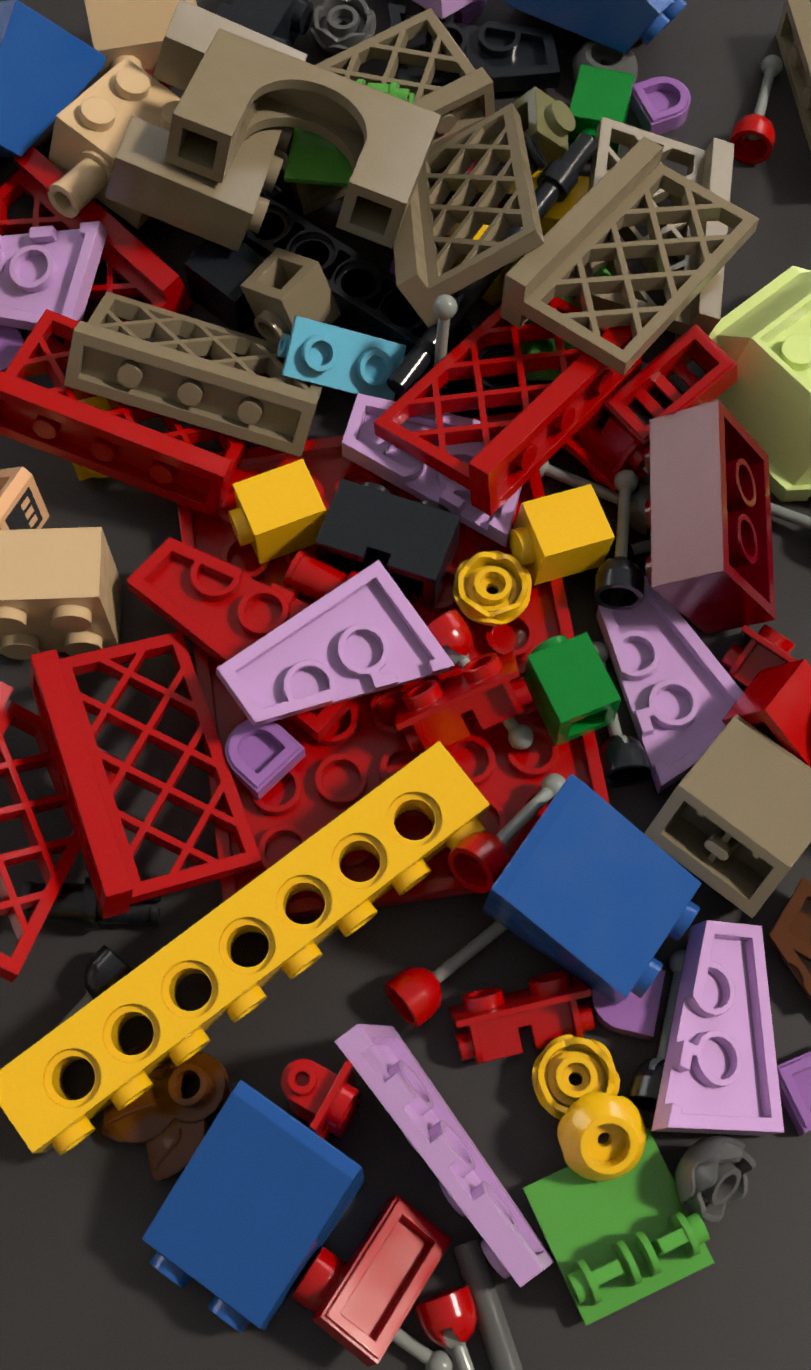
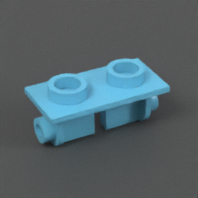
[277,316,407,401]

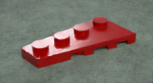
[126,537,361,742]

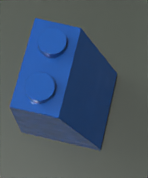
[0,0,107,157]
[503,0,687,53]
[482,774,702,1005]
[142,1080,365,1333]

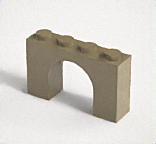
[104,0,308,252]
[165,28,441,249]

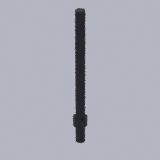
[386,133,597,396]

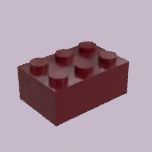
[644,399,776,635]

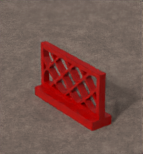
[0,146,193,354]
[373,297,643,516]
[0,309,249,517]
[30,631,262,919]
[0,681,123,983]

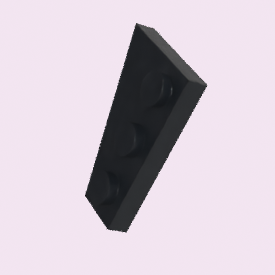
[388,3,560,93]

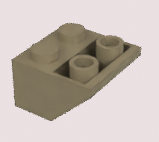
[644,714,811,919]

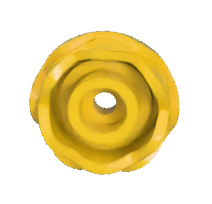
[453,551,532,626]
[532,1034,620,1120]
[557,1091,646,1182]

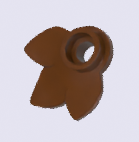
[99,1041,229,1182]

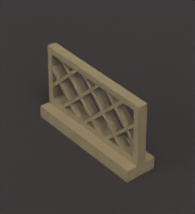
[274,8,495,216]
[393,103,545,328]
[573,116,735,341]
[500,137,759,376]
[64,291,323,457]

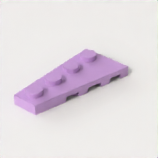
[0,221,108,331]
[334,1024,555,1288]

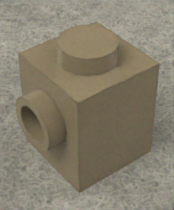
[240,248,341,345]

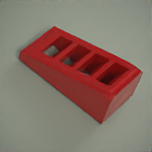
[603,324,738,449]

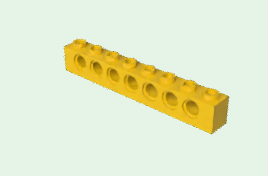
[0,741,490,1156]

